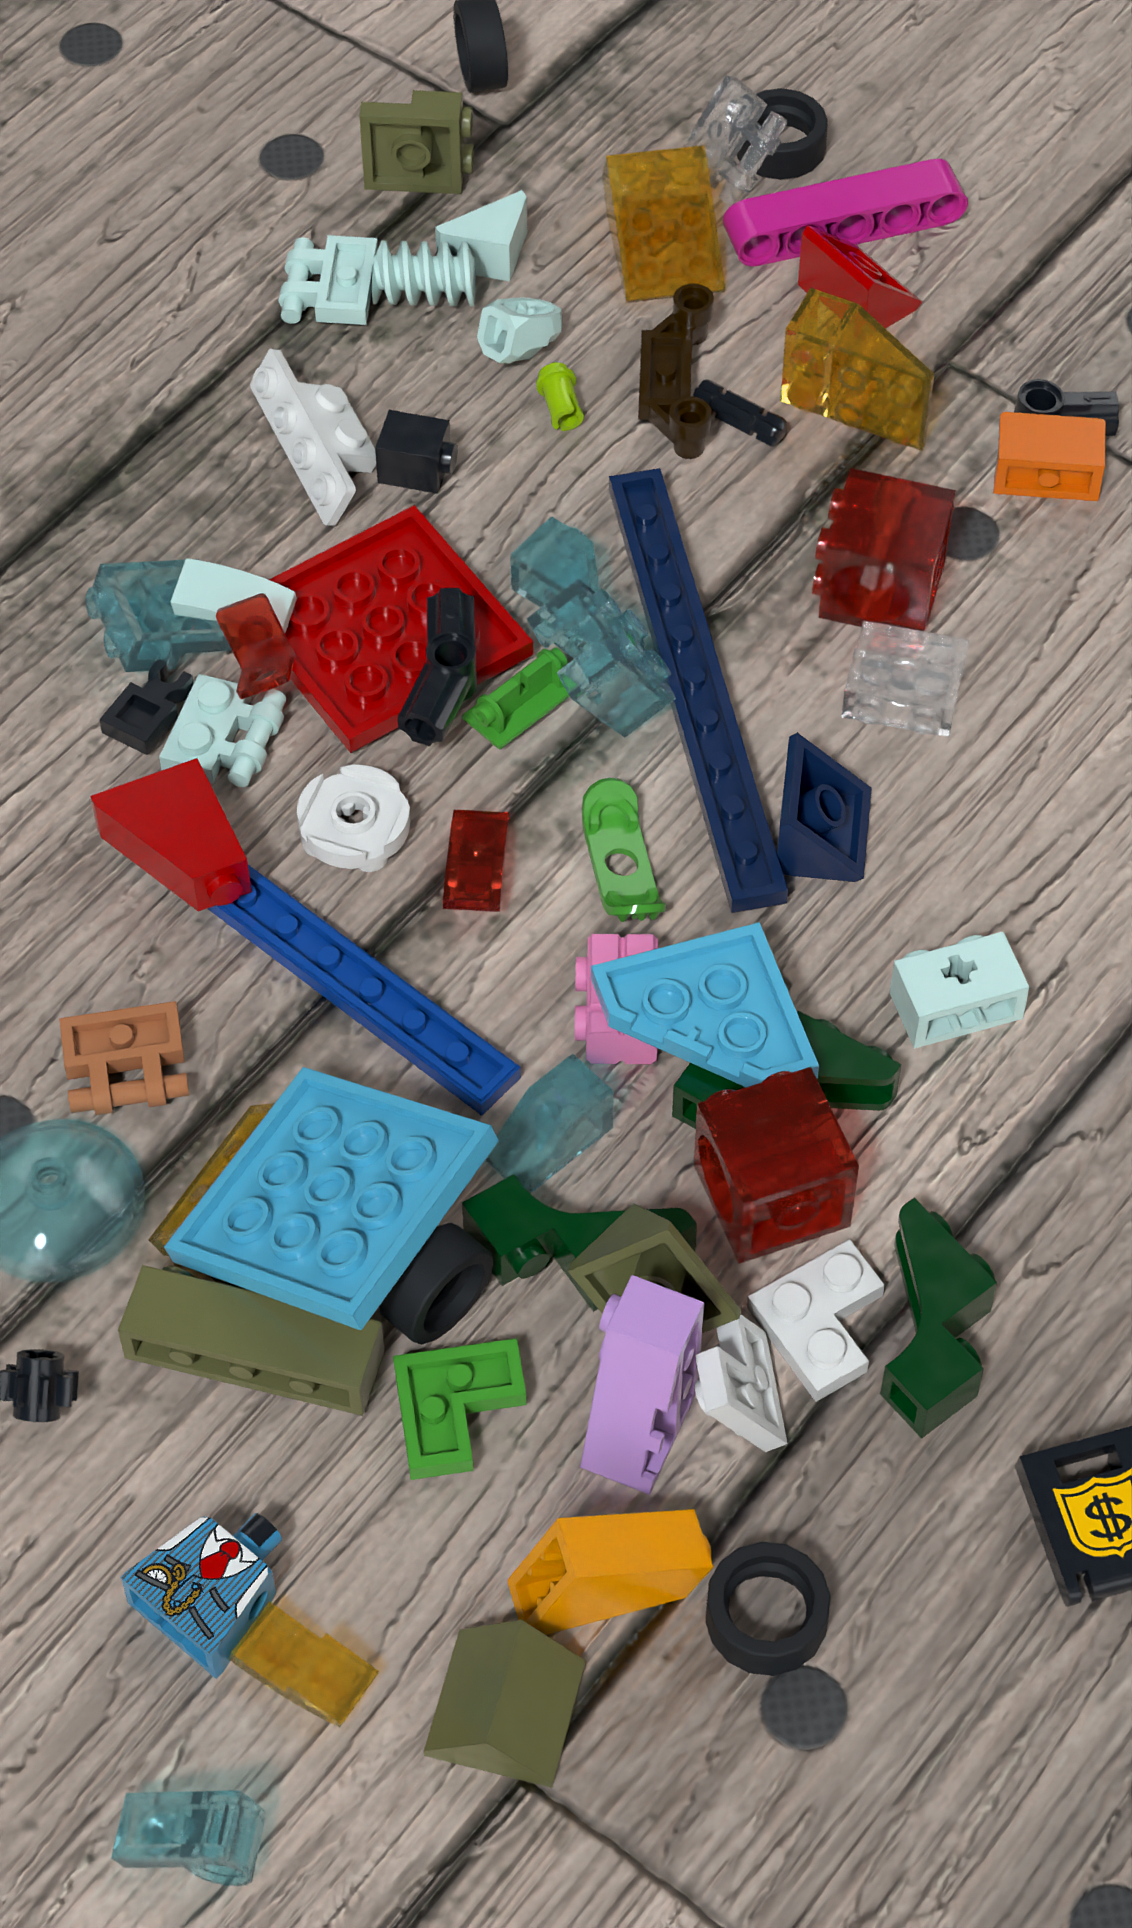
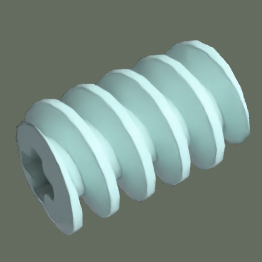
[372,240,476,307]

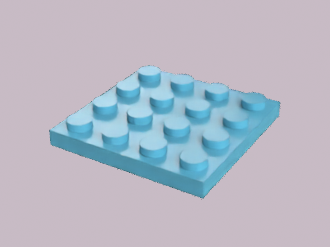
[164,1067,499,1331]

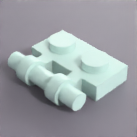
[278,235,378,325]
[159,674,286,787]

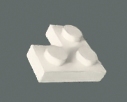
[747,1239,885,1402]
[695,1314,788,1452]

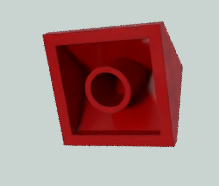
[798,225,923,342]

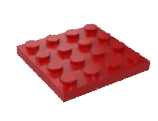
[258,505,534,753]

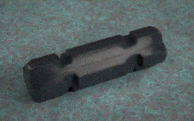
[693,379,787,447]

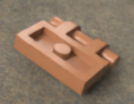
[59,1001,189,1116]

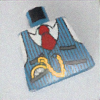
[121,1513,282,1679]

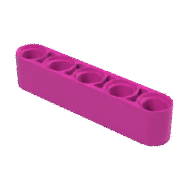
[722,159,968,266]

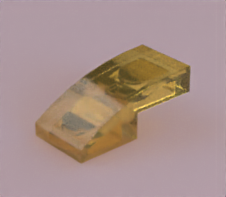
[229,1601,379,1728]

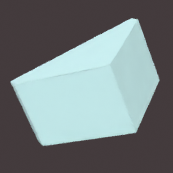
[435,190,527,282]

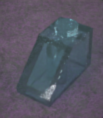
[510,516,601,642]
[485,1053,614,1194]

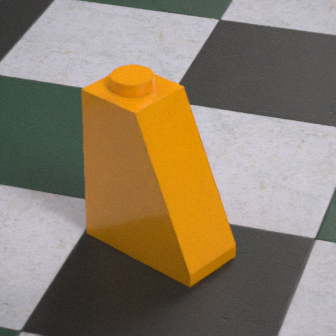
[507,1509,713,1635]

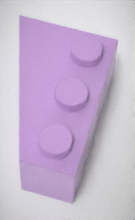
[580,1275,704,1495]

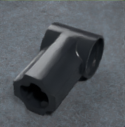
[1014,379,1119,436]

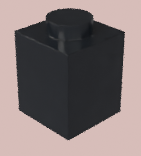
[375,410,458,494]

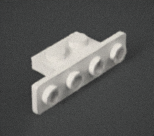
[250,349,376,526]

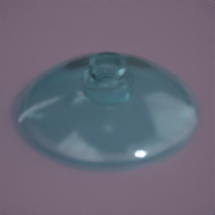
[0,1119,146,1283]

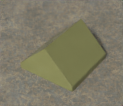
[568,1204,742,1333]
[424,1619,586,1788]

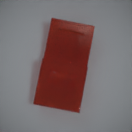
[443,809,510,912]

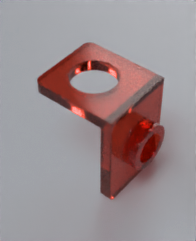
[216,593,295,699]

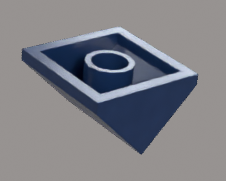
[777,732,872,882]

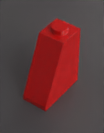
[90,758,252,912]

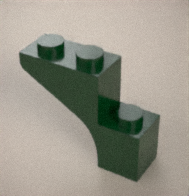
[672,1010,902,1144]
[462,1174,697,1312]
[880,1197,997,1439]

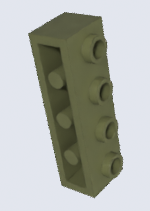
[118,1265,384,1416]

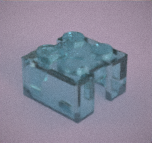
[527,578,676,738]

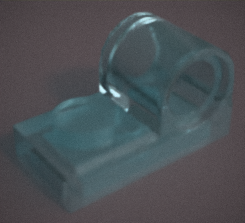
[111,1790,266,1886]

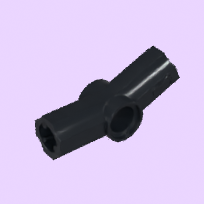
[397,588,477,746]

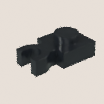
[99,659,194,755]

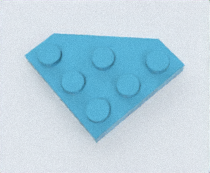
[591,922,819,1094]

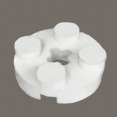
[297,764,410,872]

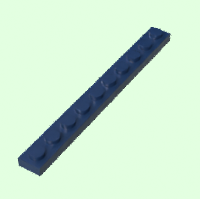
[609,468,788,913]

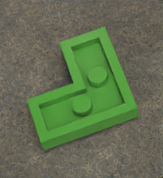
[393,1338,527,1480]

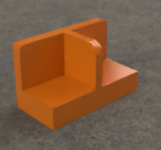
[993,412,1105,501]

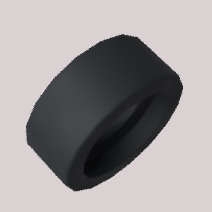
[453,0,508,93]
[734,88,828,180]
[379,1223,494,1345]
[705,1541,831,1676]

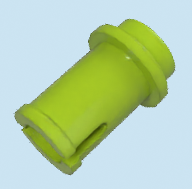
[536,362,584,431]

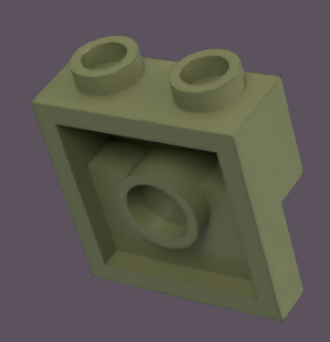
[359,90,474,194]

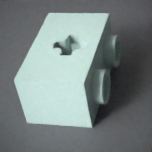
[889,932,1029,1049]

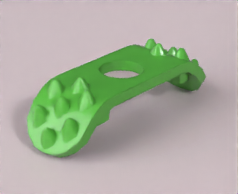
[582,778,667,922]

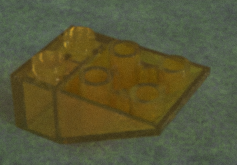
[602,145,725,303]
[780,288,934,451]

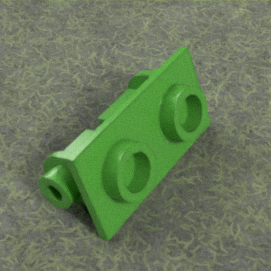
[462,648,579,750]

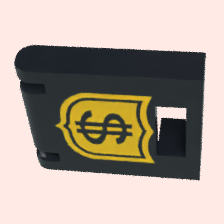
[1015,1426,1132,1607]

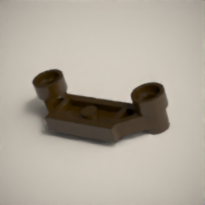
[638,283,714,459]

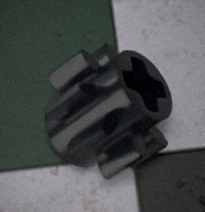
[0,1349,79,1422]

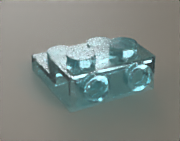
[86,559,236,672]

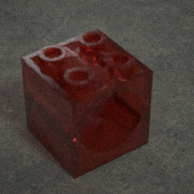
[812,468,956,641]
[694,1067,859,1264]

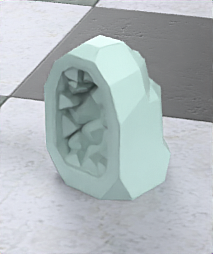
[477,297,562,363]

